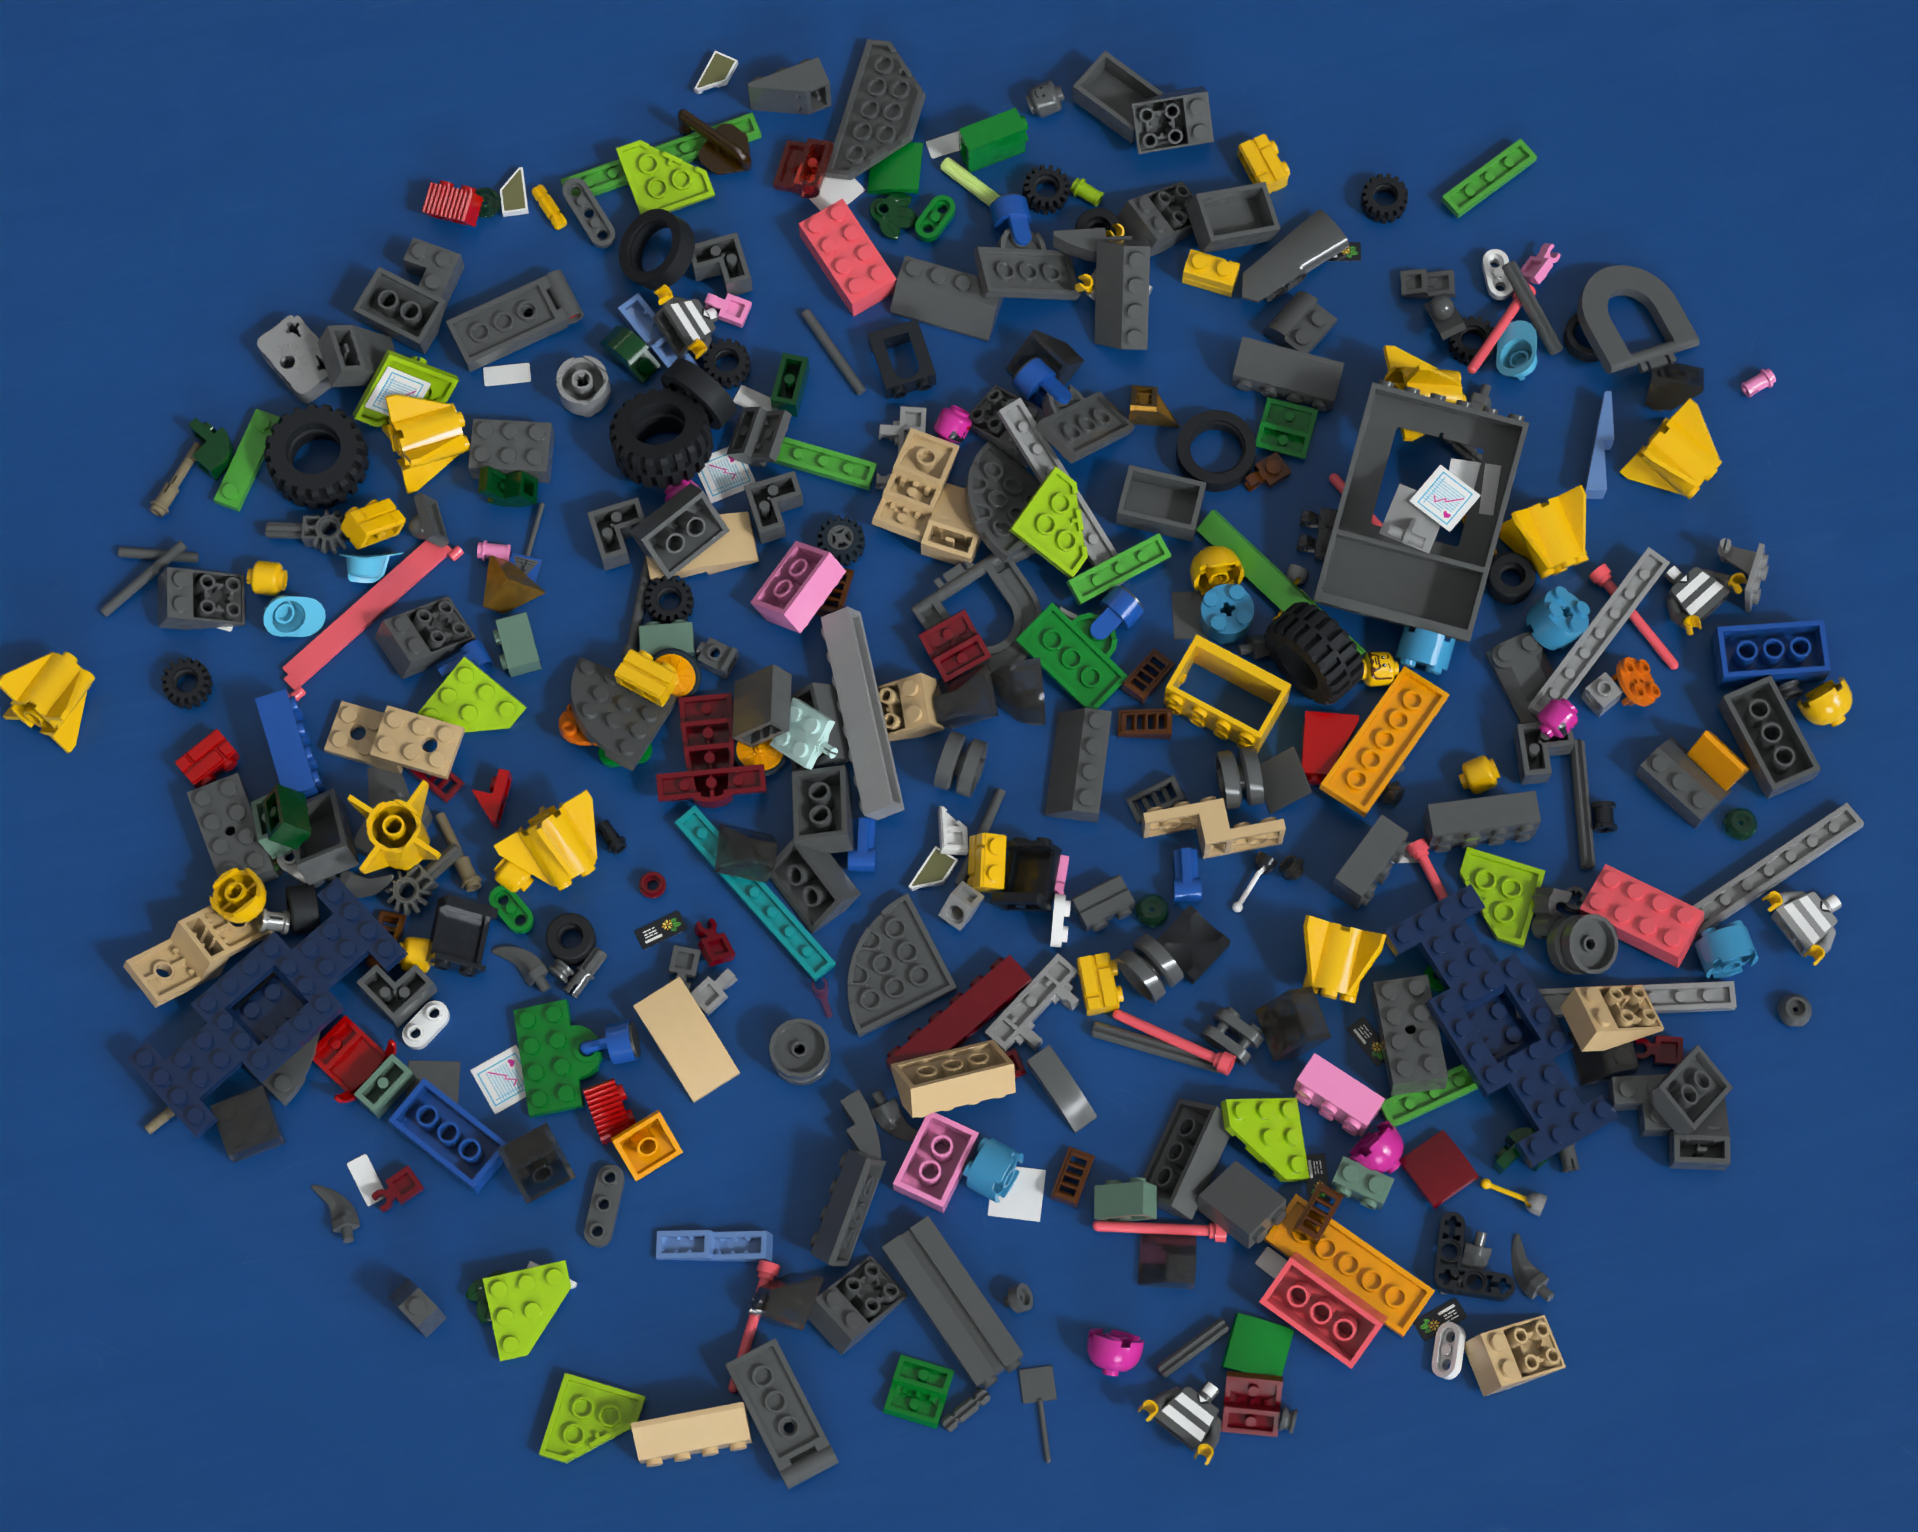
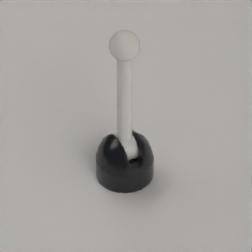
[1232,851,1278,913]

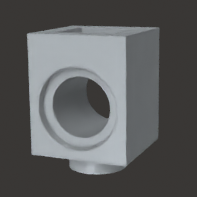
[1581,672,1623,717]
[938,881,984,931]

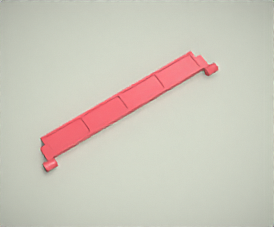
[282,540,464,702]

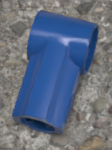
[435,640,493,681]
[848,817,876,872]
[1173,848,1202,903]

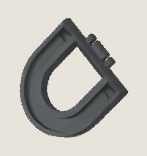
[1577,265,1699,374]
[910,553,1042,676]

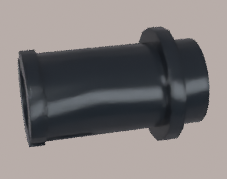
[595,820,627,855]

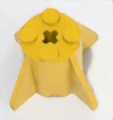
[1383,345,1466,441]
[381,394,470,494]
[1620,398,1722,499]
[1499,485,1589,579]
[0,652,95,753]
[347,780,441,874]
[493,789,597,891]
[1302,915,1386,1004]

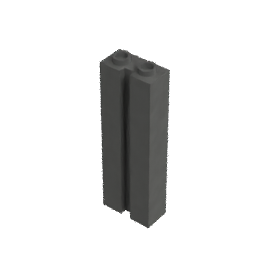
[882,1216,1023,1389]

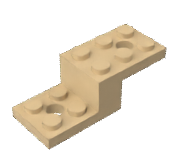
[324,701,465,780]
[1141,796,1286,859]
[123,905,274,1008]

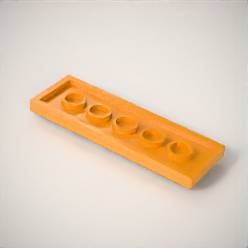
[1319,666,1450,818]
[1264,1194,1435,1338]

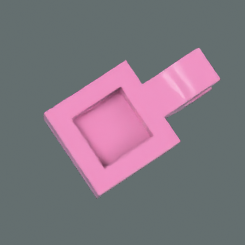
[1520,243,1561,284]
[704,293,752,328]
[1054,855,1069,895]

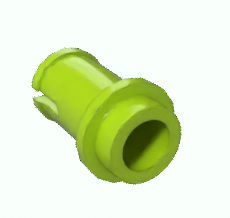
[1070,178,1104,207]

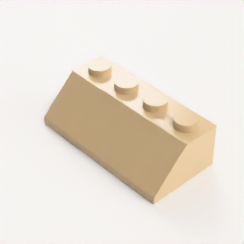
[891,1040,1016,1118]
[631,1402,752,1467]

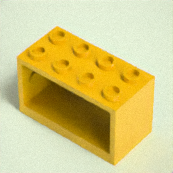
[1163,634,1292,754]

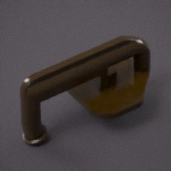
[678,109,752,175]

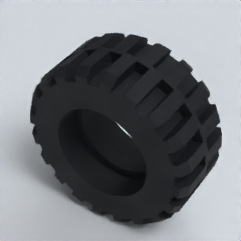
[609,388,713,488]
[264,404,369,509]
[1264,602,1364,705]

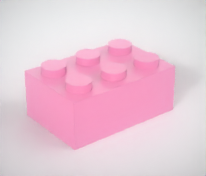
[750,541,846,634]
[1293,1053,1385,1137]
[893,1113,979,1214]

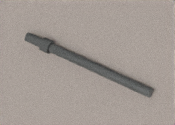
[621,555,650,658]

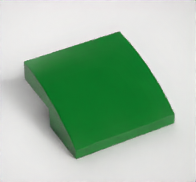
[867,142,923,196]
[1256,397,1318,460]
[1221,1313,1294,1376]
[883,1354,954,1429]

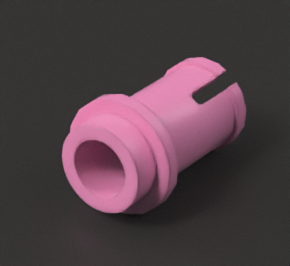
[1741,369,1776,398]
[477,540,511,561]

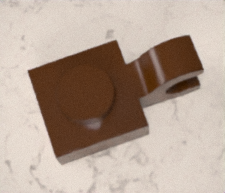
[1244,452,1291,492]

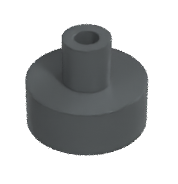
[1004,1283,1033,1313]

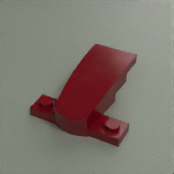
[656,693,767,808]

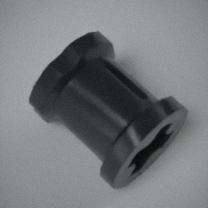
[1591,801,1617,833]

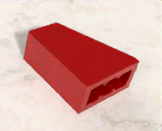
[1301,711,1359,785]

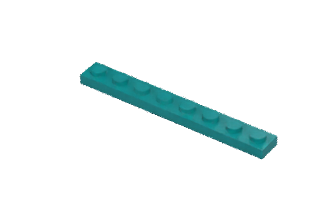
[674,805,836,982]

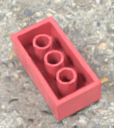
[798,199,897,317]
[1580,864,1704,968]
[1259,1252,1388,1369]

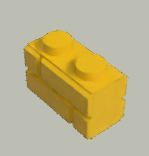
[1237,134,1290,194]
[1182,249,1240,297]
[341,498,406,549]
[614,649,679,707]
[967,833,1007,893]
[1076,952,1124,1016]

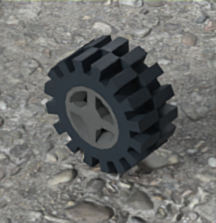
[817,515,865,567]

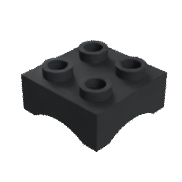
[1156,905,1231,985]

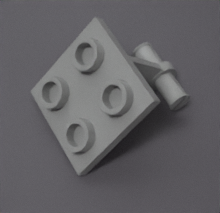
[1379,484,1441,554]
[1718,538,1769,613]

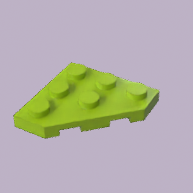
[616,140,715,215]
[353,350,459,427]
[1009,466,1088,579]
[417,656,527,733]
[1459,847,1546,949]
[1221,1098,1310,1182]
[483,1260,571,1361]
[539,1373,646,1464]

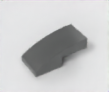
[1400,268,1456,299]

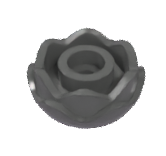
[1777,993,1812,1027]

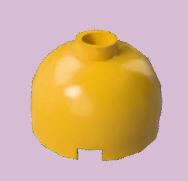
[1190,546,1244,596]
[1796,677,1853,727]
[210,868,267,923]

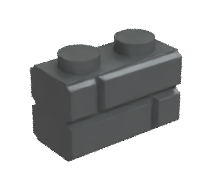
[1071,874,1135,932]

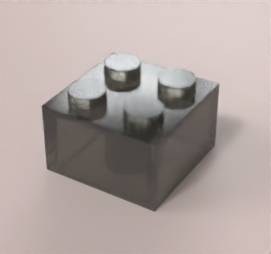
[1255,986,1331,1062]
[210,1085,286,1163]
[497,1122,576,1204]

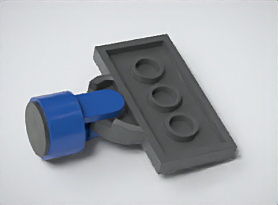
[973,193,1081,300]
[1012,358,1135,464]

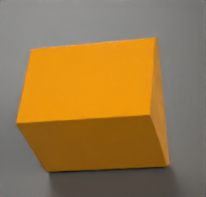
[1687,730,1750,791]
[611,1110,683,1181]

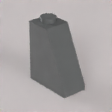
[388,1278,447,1338]

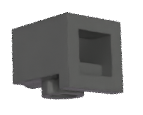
[695,637,739,680]

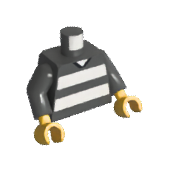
[653,285,718,359]
[1664,565,1747,636]
[1137,1381,1221,1465]

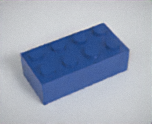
[1712,620,1831,688]
[255,689,326,799]
[388,1078,512,1194]

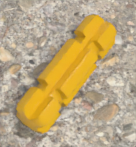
[532,184,567,230]

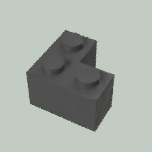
[691,232,753,295]
[403,237,465,311]
[744,471,804,544]
[587,497,645,571]
[1513,722,1575,785]
[356,964,438,1028]
[1607,1074,1672,1137]

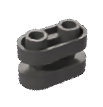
[1200,1006,1264,1066]

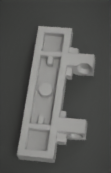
[876,406,927,490]
[985,954,1079,1052]

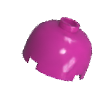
[1348,1121,1404,1174]
[1087,1328,1144,1376]

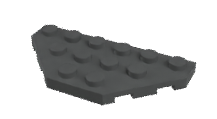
[825,39,926,180]

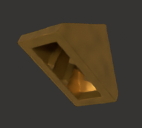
[1129,385,1180,428]
[483,556,546,614]

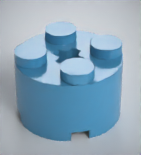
[1199,584,1254,645]
[1526,586,1590,651]
[1395,626,1456,675]
[1695,920,1759,979]
[963,1137,1024,1203]

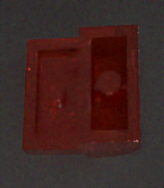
[773,138,834,199]

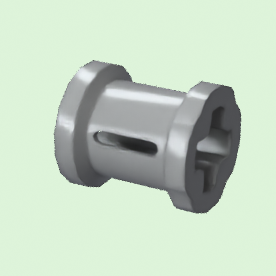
[257,908,290,935]

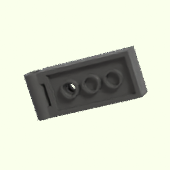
[446,270,584,372]
[725,1338,839,1490]

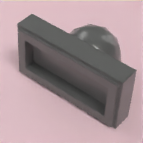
[1424,293,1466,340]
[409,492,449,548]

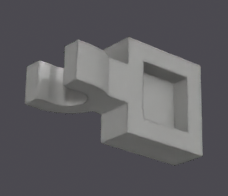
[691,968,738,1016]

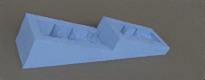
[617,293,699,370]
[1584,391,1615,499]
[656,1230,773,1262]

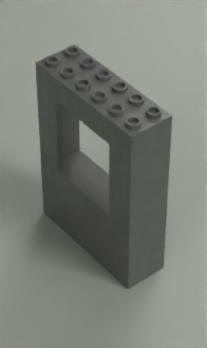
[1313,379,1529,643]

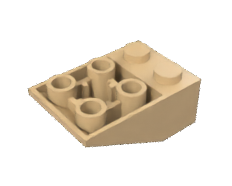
[921,483,982,569]
[877,673,944,742]
[1560,985,1664,1052]
[1464,1315,1566,1397]

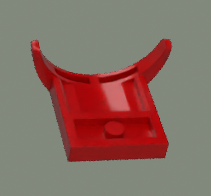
[312,1015,397,1103]

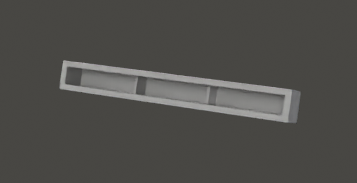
[821,606,905,820]

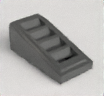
[1126,775,1188,824]

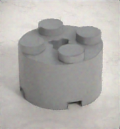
[556,356,611,417]

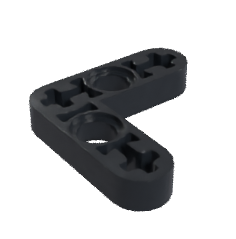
[1433,1212,1515,1302]

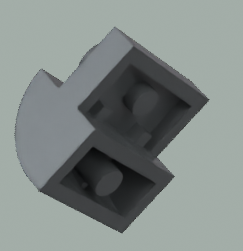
[1263,291,1337,354]
[726,406,792,467]

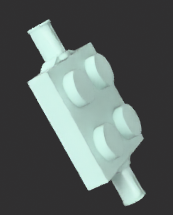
[770,697,838,770]

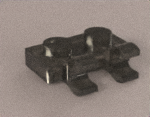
[1297,508,1338,562]

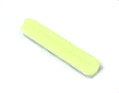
[940,157,1000,207]

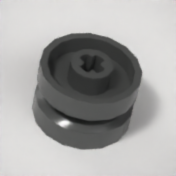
[934,731,989,798]
[1215,746,1264,810]
[1547,914,1618,975]
[1115,933,1184,1004]
[769,1018,831,1086]

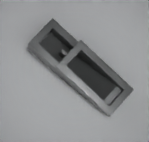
[1053,228,1132,263]
[1027,1045,1097,1133]
[840,1089,882,1179]

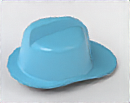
[1496,320,1538,381]
[339,552,404,583]
[263,595,326,637]

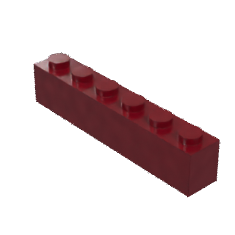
[886,955,1032,1072]

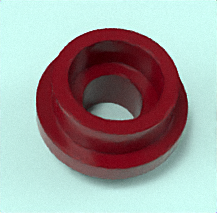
[639,872,666,899]

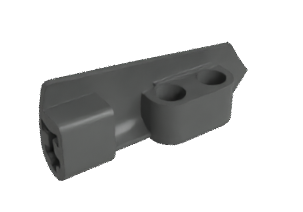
[1242,209,1349,303]

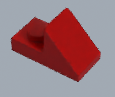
[472,769,513,829]

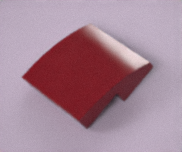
[917,609,992,683]
[1399,1130,1479,1209]
[1221,1371,1283,1437]

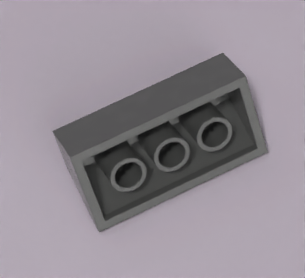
[1094,240,1150,350]
[890,255,1004,342]
[1231,337,1344,411]
[1045,708,1112,823]
[1143,1098,1231,1220]
[810,1149,886,1266]

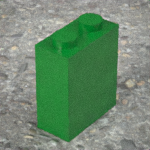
[959,108,1029,173]

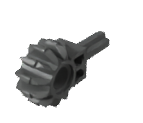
[265,509,351,555]
[385,843,463,916]

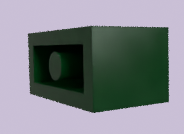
[770,353,810,417]
[262,784,312,850]

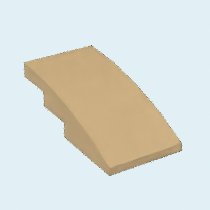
[872,428,960,542]
[646,511,759,582]
[633,977,740,1103]

